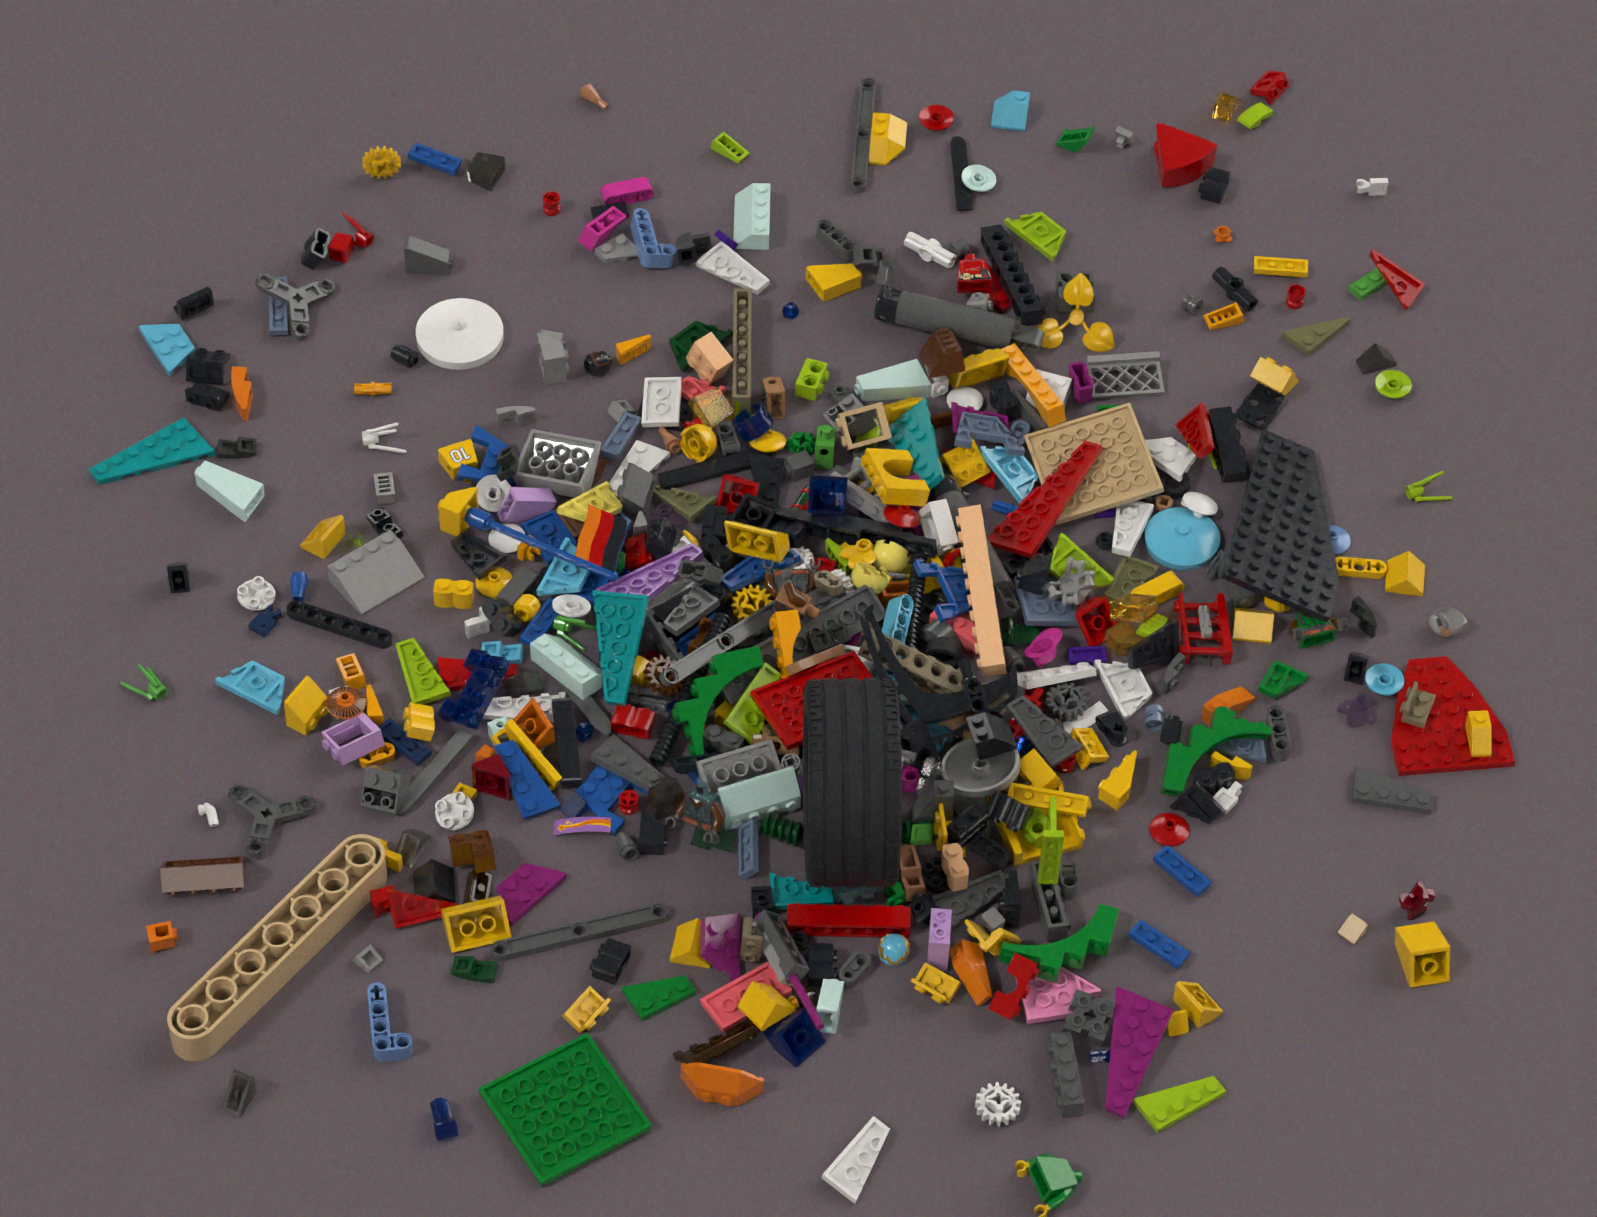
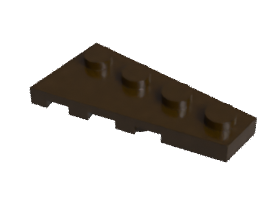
[673,1021,764,1063]

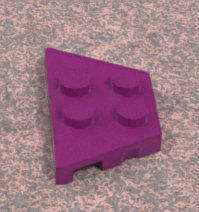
[496,863,567,926]
[700,913,740,982]

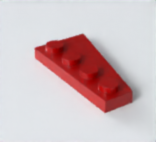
[1175,402,1214,460]
[437,657,519,691]

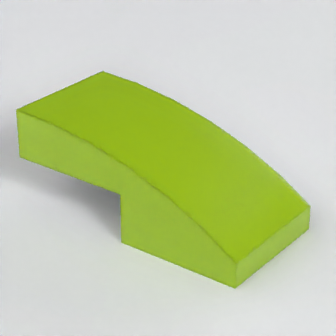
[1237,102,1274,129]

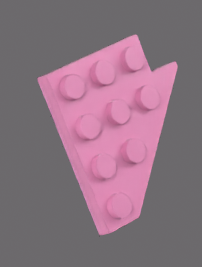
[1015,966,1101,1024]

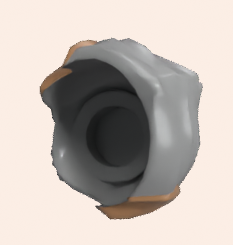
[1428,607,1467,638]

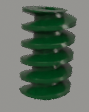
[759,811,804,847]

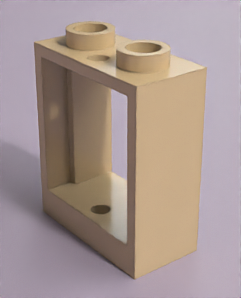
[835,402,892,450]

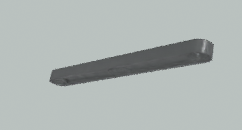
[850,78,876,194]
[660,600,779,687]
[491,903,668,962]

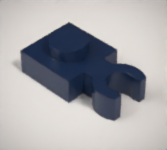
[248,605,281,638]

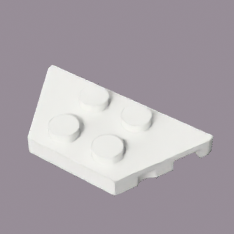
[1145,437,1196,482]
[1094,660,1152,721]

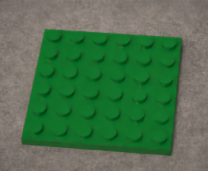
[478,1032,652,1187]

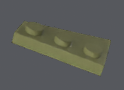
[1103,556,1160,605]

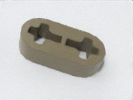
[814,570,844,596]

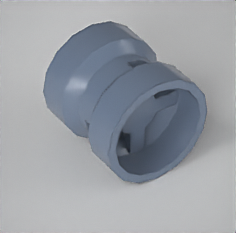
[1145,704,1165,732]

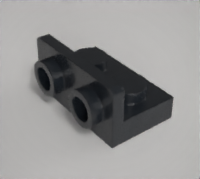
[173,287,214,320]
[185,381,229,412]

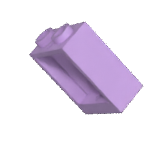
[321,712,385,765]
[927,908,952,971]

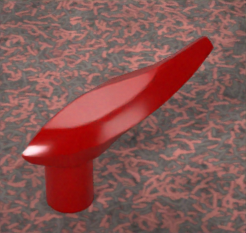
[942,547,961,568]

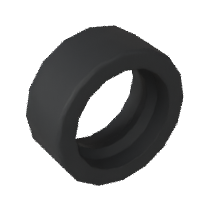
[925,637,963,669]

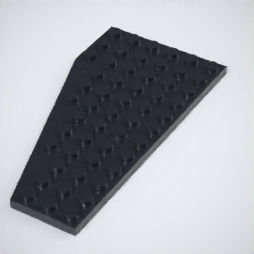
[1221,429,1339,623]

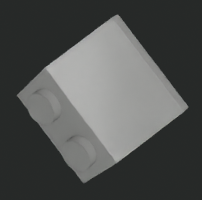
[537,333,569,385]

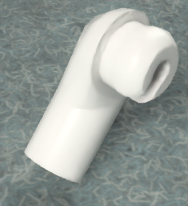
[198,803,219,827]

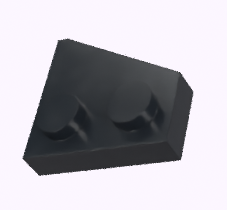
[1169,781,1225,824]

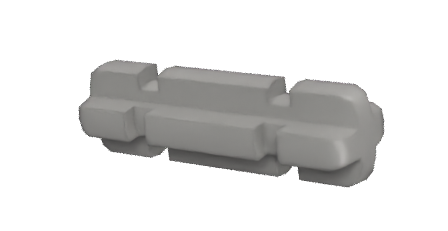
[1198,605,1212,639]

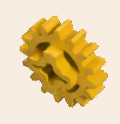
[362,146,401,179]
[731,584,773,622]

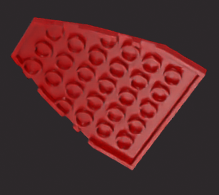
[1390,656,1515,776]

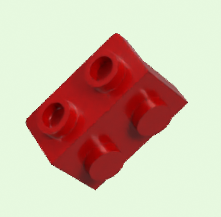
[625,532,656,573]

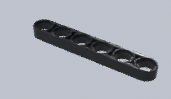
[286,600,392,649]

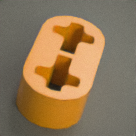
[359,742,395,769]

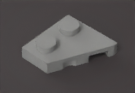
[594,233,639,264]

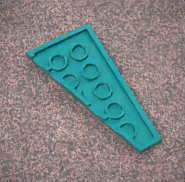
[887,397,944,490]
[89,417,215,485]
[592,590,649,706]

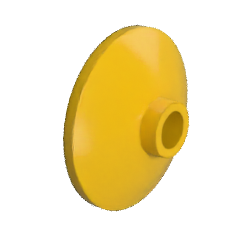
[749,429,786,452]
[475,567,513,598]

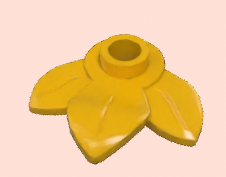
[839,539,876,570]

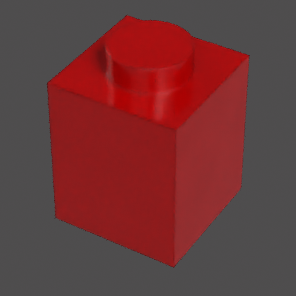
[328,232,354,263]

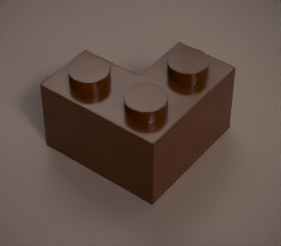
[448,830,496,873]

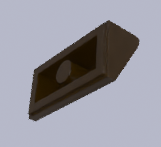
[463,868,493,904]

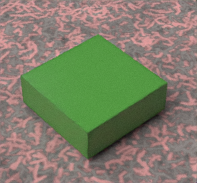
[910,823,934,845]

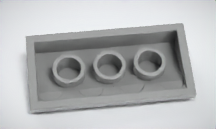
[696,739,782,803]

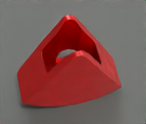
[1154,123,1217,187]

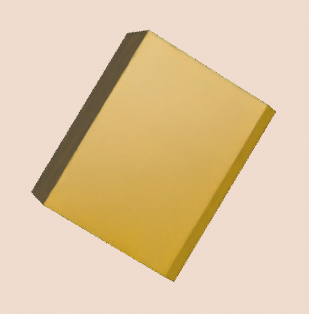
[883,397,923,425]
[299,514,346,559]
[1385,551,1425,597]
[1232,608,1274,644]
[670,918,711,969]
[738,981,796,1031]
[1173,981,1224,1029]

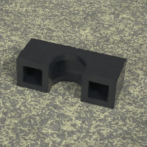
[900,720,942,784]

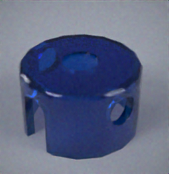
[732,403,774,442]

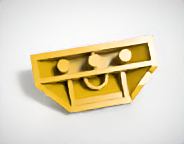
[869,113,907,166]

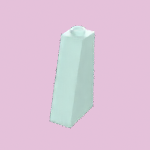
[854,359,932,402]
[194,461,265,522]

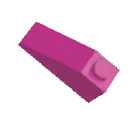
[578,206,627,252]

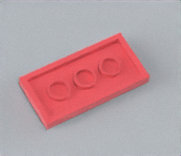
[700,961,792,1033]

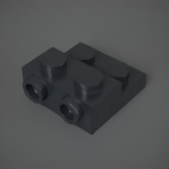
[997,870,1021,928]

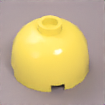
[873,540,911,573]
[851,562,891,595]

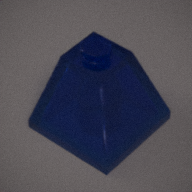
[807,475,848,515]
[764,1008,826,1067]

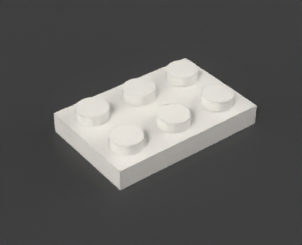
[641,377,682,427]

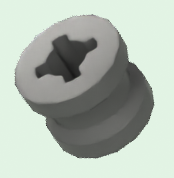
[948,238,970,260]
[1181,293,1203,316]

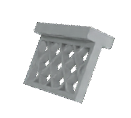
[1085,351,1165,400]

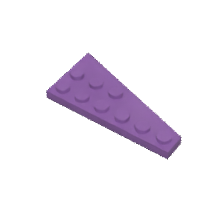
[595,543,704,602]

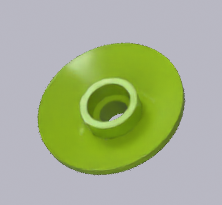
[1375,370,1412,399]

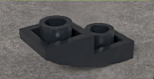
[366,507,404,538]

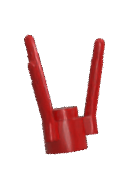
[341,212,374,248]

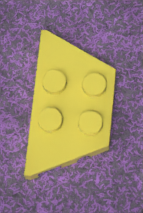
[557,481,623,522]

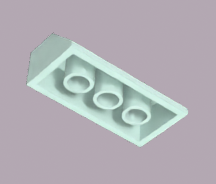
[733,183,770,250]
[530,634,603,700]
[718,766,801,830]

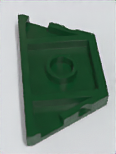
[669,321,733,372]

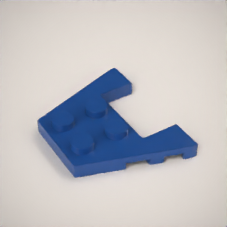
[456,425,520,486]
[913,559,973,623]
[576,765,650,836]

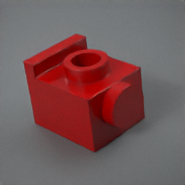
[369,885,394,918]

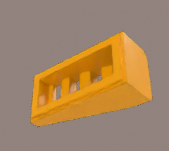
[1203,302,1244,331]
[615,334,651,365]
[336,653,367,689]
[366,685,384,727]

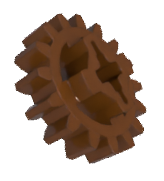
[643,655,685,697]

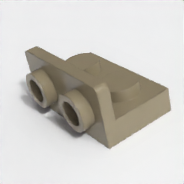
[1399,682,1436,729]
[740,917,763,962]

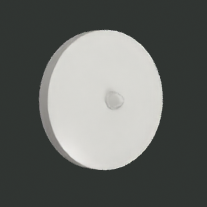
[416,298,504,370]

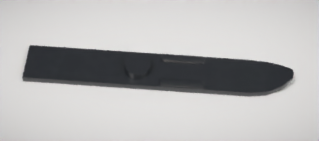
[951,136,972,211]

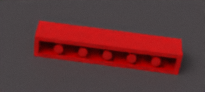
[787,903,910,938]

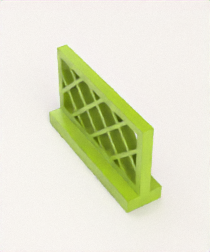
[1037,796,1064,885]

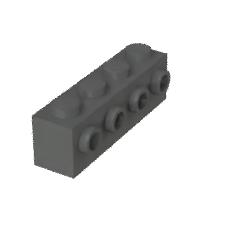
[1029,860,1071,942]
[1046,1031,1084,1118]

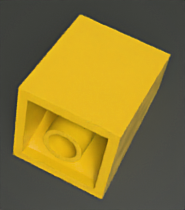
[1395,921,1450,988]

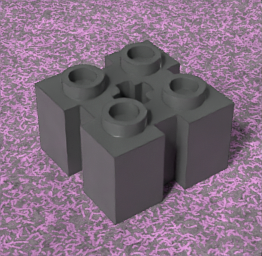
[1055,271,1095,312]
[1061,989,1116,1046]

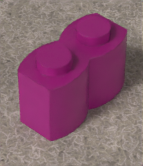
[1068,361,1094,405]

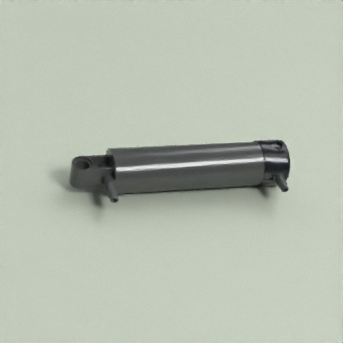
[874,285,1045,352]
[928,475,1019,621]

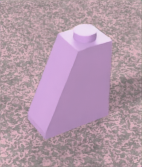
[497,487,556,524]

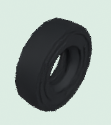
[1159,471,1191,499]

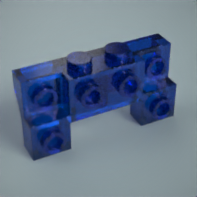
[437,649,510,729]

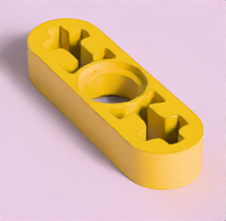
[1335,557,1387,579]

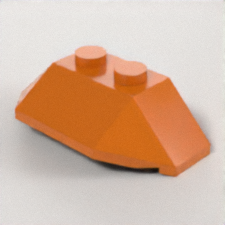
[681,1063,764,1107]

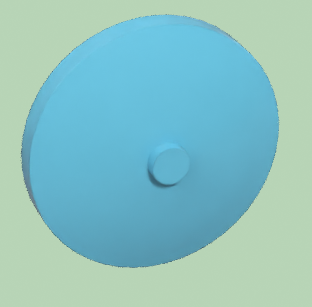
[1144,507,1220,570]

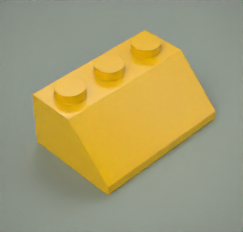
[947,348,1010,389]
[724,520,790,563]
[441,896,512,953]

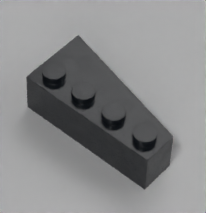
[1208,406,1249,483]
[650,582,733,643]

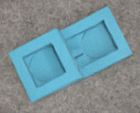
[480,641,524,664]

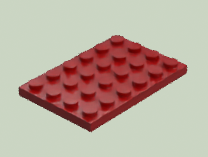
[750,651,874,751]

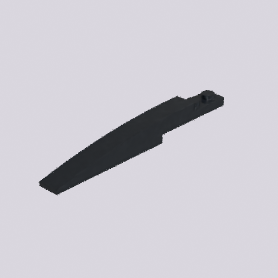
[769,508,937,559]

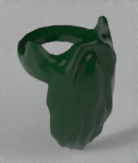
[1001,617,1040,645]

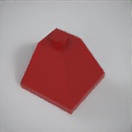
[716,474,760,515]
[1074,597,1121,647]

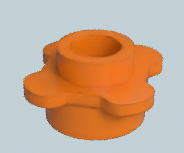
[1213,226,1232,243]

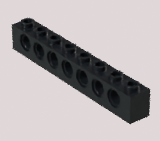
[980,224,1045,326]

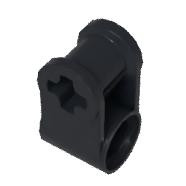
[1095,709,1128,747]

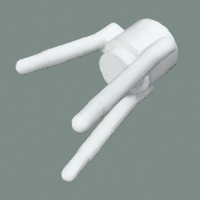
[362,423,407,453]

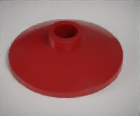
[919,105,954,131]
[883,504,920,528]
[1149,813,1189,847]

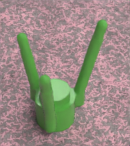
[553,615,597,651]
[120,664,168,701]

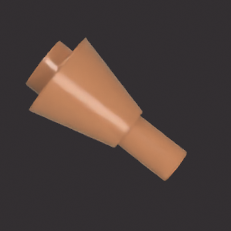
[580,84,609,110]
[658,427,682,454]

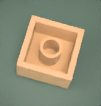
[686,332,733,384]

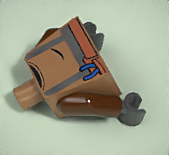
[775,568,821,620]

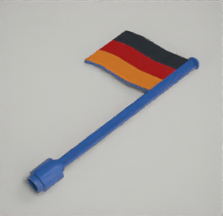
[464,504,628,582]

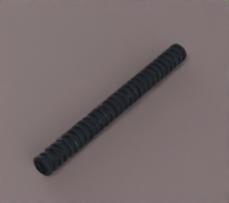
[901,553,928,706]
[649,613,732,766]

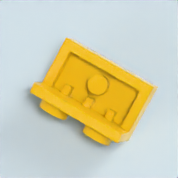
[911,962,961,1004]
[562,986,611,1033]

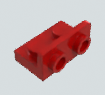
[1249,70,1289,105]

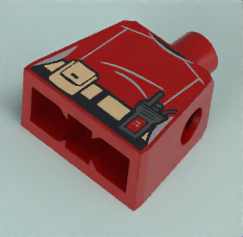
[957,254,992,293]

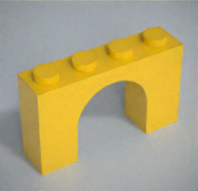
[861,448,930,506]

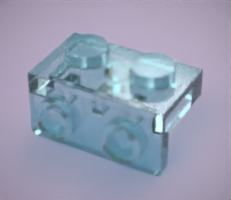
[832,885,880,905]

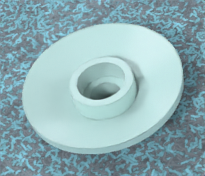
[961,165,996,192]

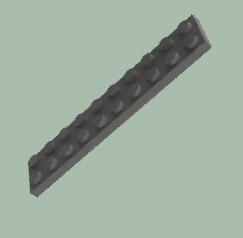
[709,585,886,706]

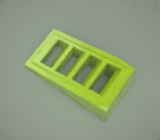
[710,131,750,164]
[825,538,852,577]
[1136,612,1168,638]

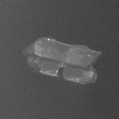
[916,757,943,796]

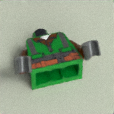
[1288,611,1350,649]

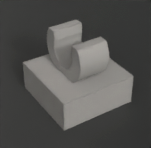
[1115,126,1135,149]

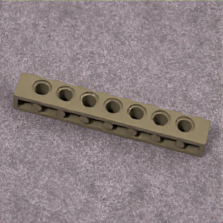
[732,288,752,412]
[857,628,1010,718]

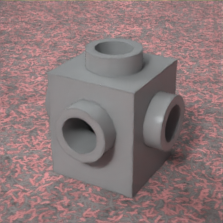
[966,292,993,312]

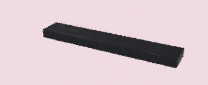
[657,449,768,490]

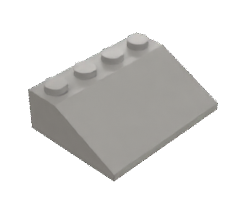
[513,429,601,498]
[327,530,425,616]

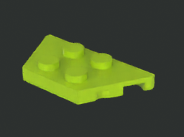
[1004,211,1066,262]
[1049,533,1114,589]

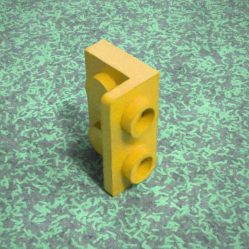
[1070,728,1109,770]

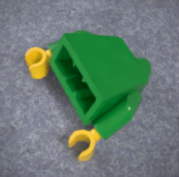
[1015,1153,1082,1217]

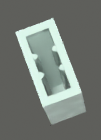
[816,979,844,1034]

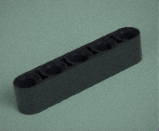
[552,697,582,788]

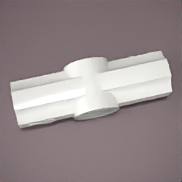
[904,232,957,269]

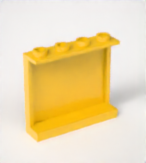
[987,783,1085,866]

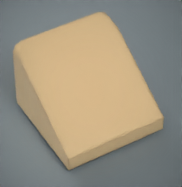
[1338,913,1368,945]

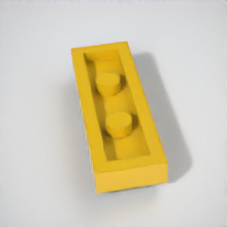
[1253,256,1308,278]

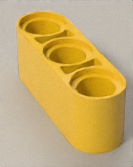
[1129,571,1185,612]

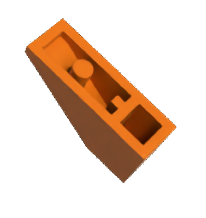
[1201,686,1256,726]
[950,939,992,1006]

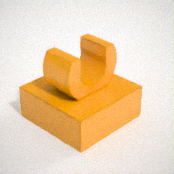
[517,535,541,562]

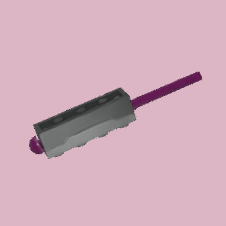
[752,909,824,1030]

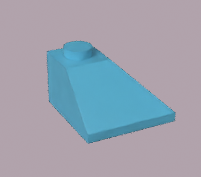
[991,90,1030,131]

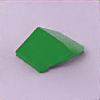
[1056,125,1095,153]

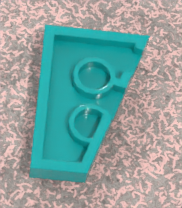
[769,872,834,910]

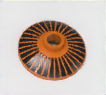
[326,686,366,719]

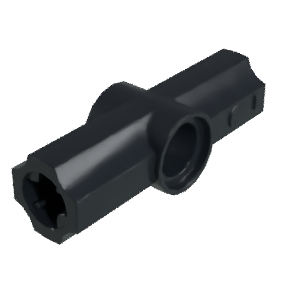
[1212,266,1258,312]

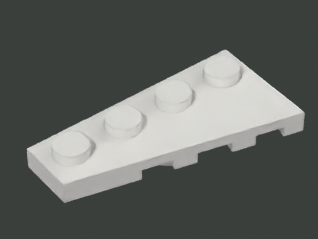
[695,241,770,295]
[609,440,670,500]
[1112,500,1154,557]
[1009,662,1097,690]
[481,692,566,727]
[821,1116,890,1204]

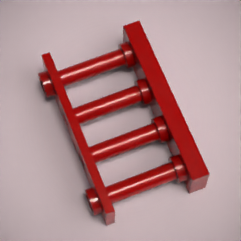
[1173,593,1233,665]

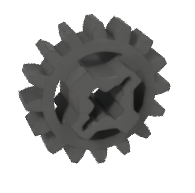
[1045,682,1088,721]

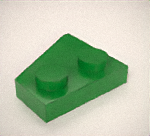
[1258,660,1309,699]

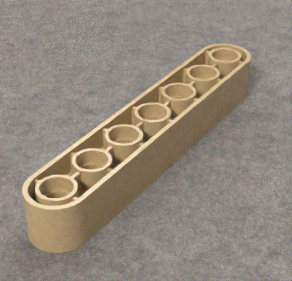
[167,834,387,1062]

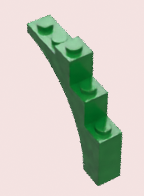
[672,646,764,756]
[1160,706,1272,798]
[999,904,1119,983]

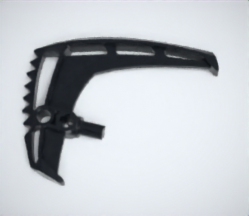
[859,604,1018,746]

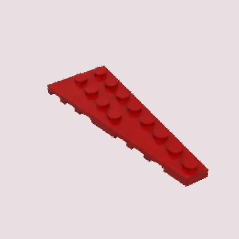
[988,441,1103,558]

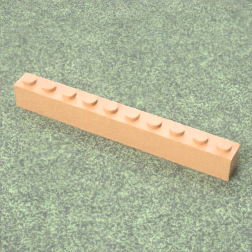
[955,504,1007,678]

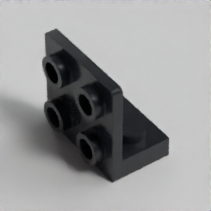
[186,348,231,384]

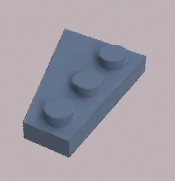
[1209,738,1267,763]

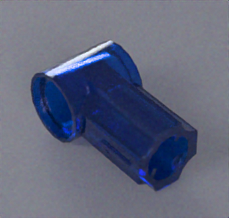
[430,1097,459,1141]

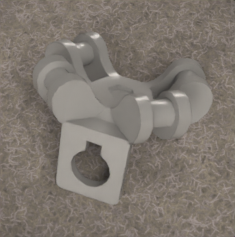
[1044,557,1095,607]

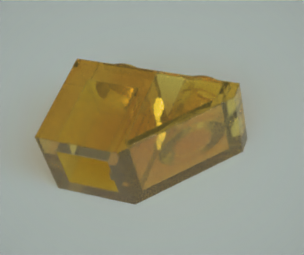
[1212,92,1241,122]
[1104,620,1144,657]

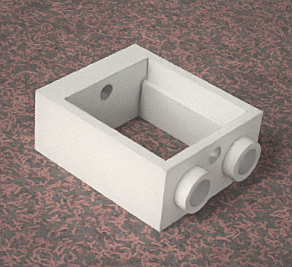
[917,499,959,556]

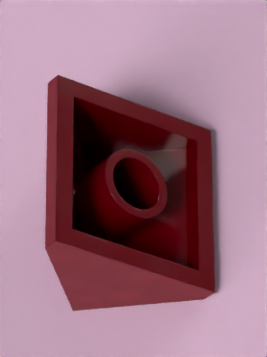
[471,754,511,801]

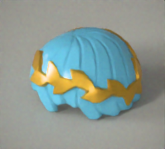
[878,933,910,966]

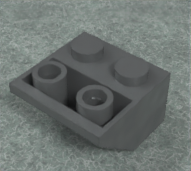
[822,394,877,436]
[617,462,656,516]
[360,765,412,814]

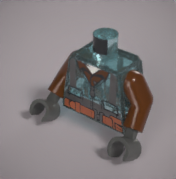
[761,558,821,599]
[665,782,726,844]

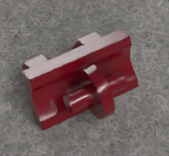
[1399,882,1436,920]

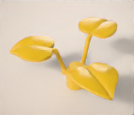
[1035,273,1115,352]

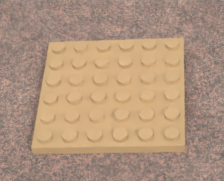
[1024,402,1164,525]

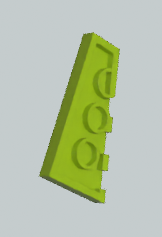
[395,637,451,705]
[723,662,781,745]
[1133,1076,1226,1134]

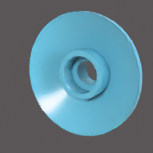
[1365,663,1404,696]

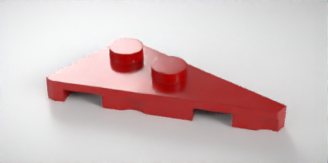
[1369,249,1425,311]
[386,889,461,929]

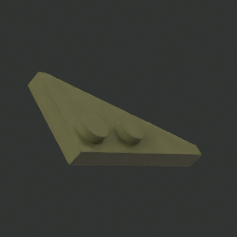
[1282,317,1350,356]
[653,485,717,522]

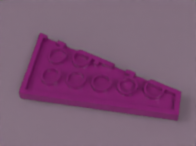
[1105,986,1174,1119]

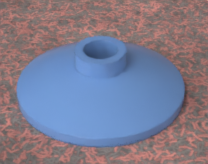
[1329,525,1351,556]

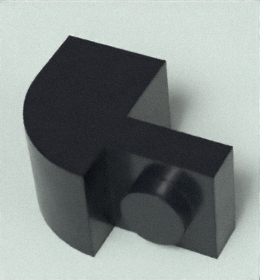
[675,232,712,265]

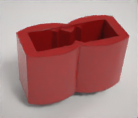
[611,703,656,739]

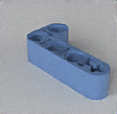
[630,208,676,268]
[367,982,413,1062]

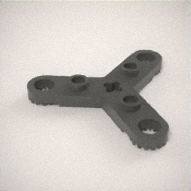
[255,273,335,340]
[228,783,316,858]

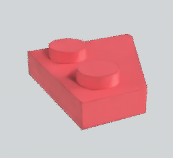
[681,376,726,410]

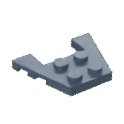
[954,412,1025,457]

